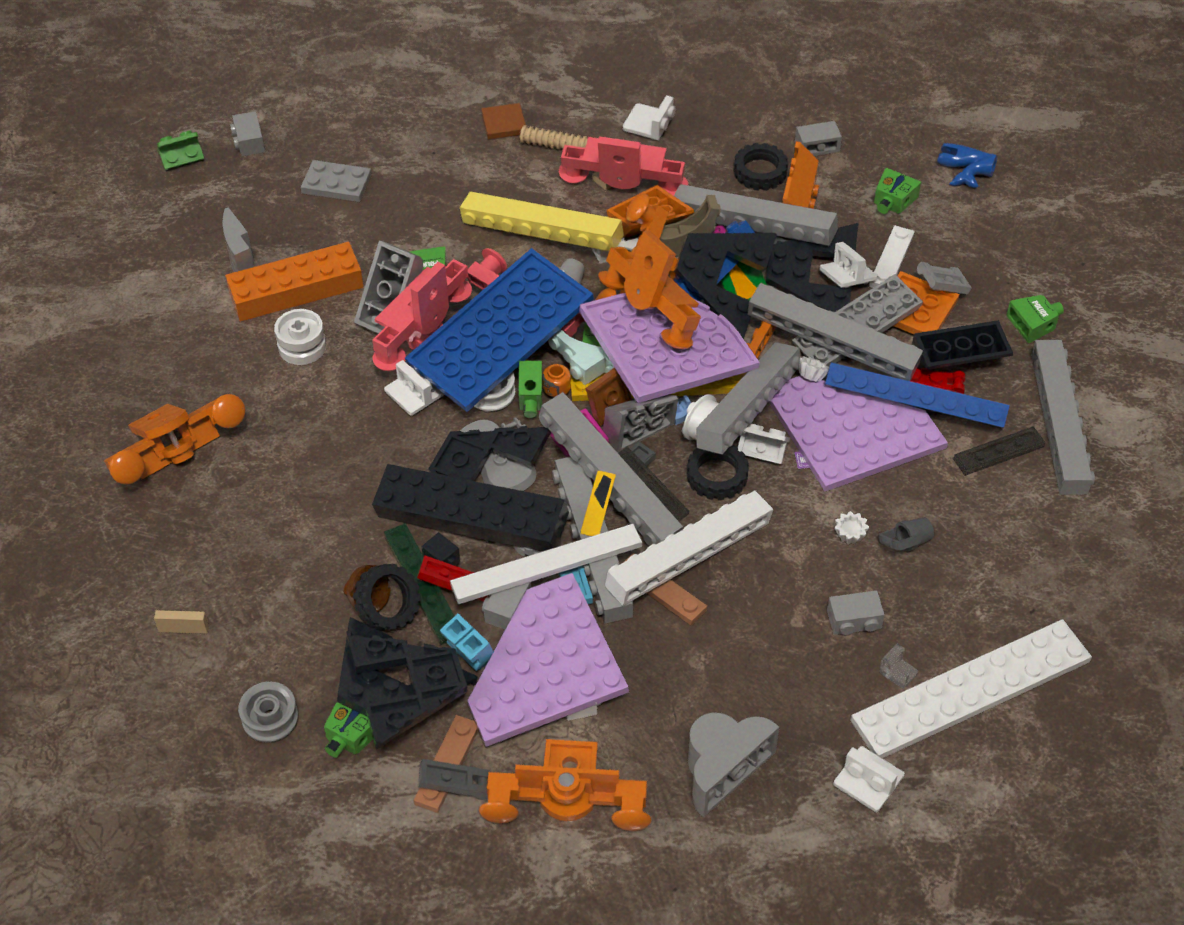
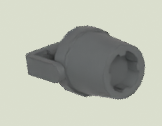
[879,517,934,552]

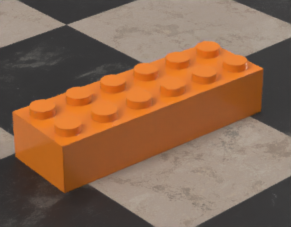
[225,242,364,322]

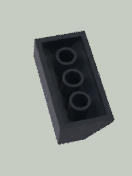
[912,320,1013,369]

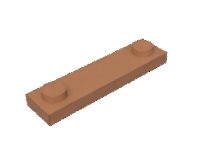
[623,553,707,626]
[414,715,479,813]

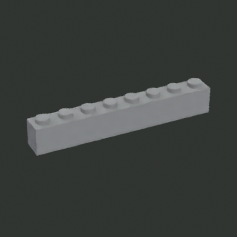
[674,184,838,246]
[748,283,923,381]
[1031,340,1095,495]
[696,342,802,454]
[539,392,683,546]
[552,457,633,624]

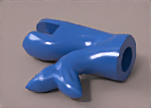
[937,143,997,188]

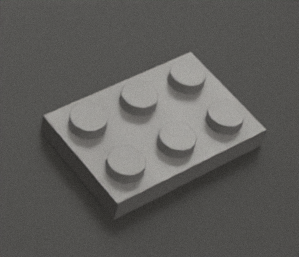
[301,160,372,202]

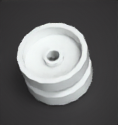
[274,309,326,365]

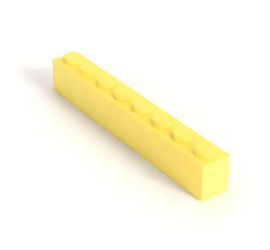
[460,192,624,251]

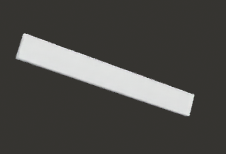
[450,524,642,604]

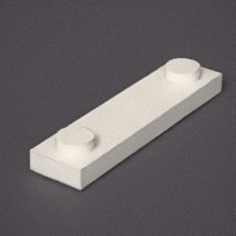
[869,225,914,288]

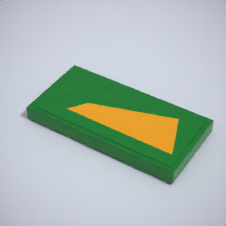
[720,261,767,300]

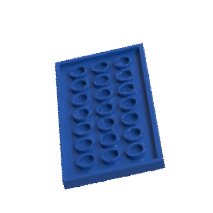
[405,248,594,412]

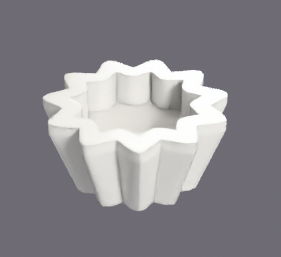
[799,356,829,382]
[835,511,869,544]

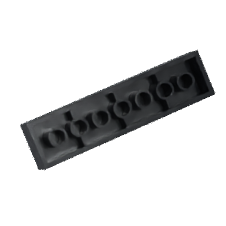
[372,464,569,552]

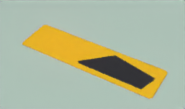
[580,471,616,536]

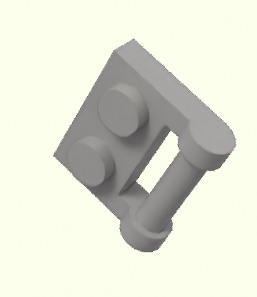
[917,262,972,294]

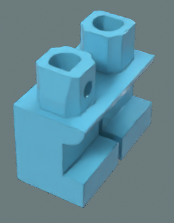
[440,614,494,671]

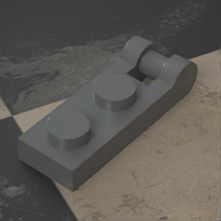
[418,759,490,800]

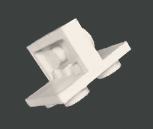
[820,242,877,288]
[384,360,445,416]
[738,424,790,464]
[834,746,904,812]

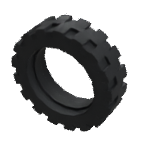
[734,143,788,191]
[687,445,749,500]
[353,564,421,630]

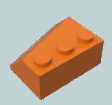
[782,141,819,209]
[607,185,694,238]

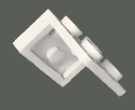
[623,96,676,140]

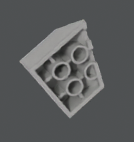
[603,394,678,453]

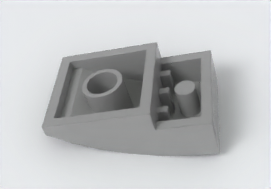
[223,207,254,272]

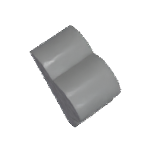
[354,240,423,333]
[688,713,779,817]

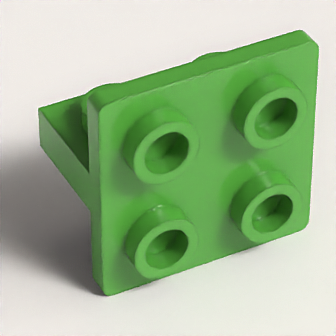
[157,131,204,170]

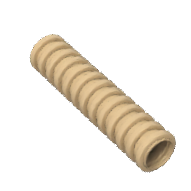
[520,125,588,150]

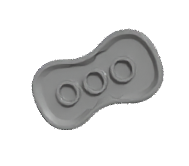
[460,420,536,491]

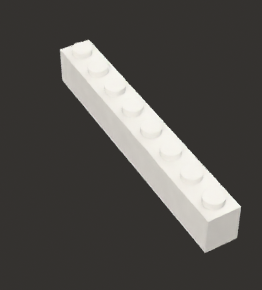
[605,491,773,606]

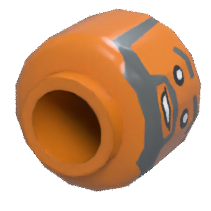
[542,364,571,397]

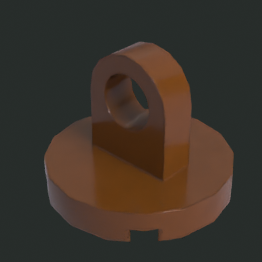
[343,565,391,612]

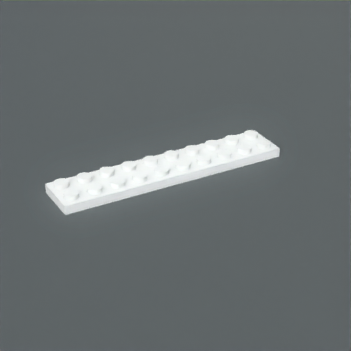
[851,619,1092,758]

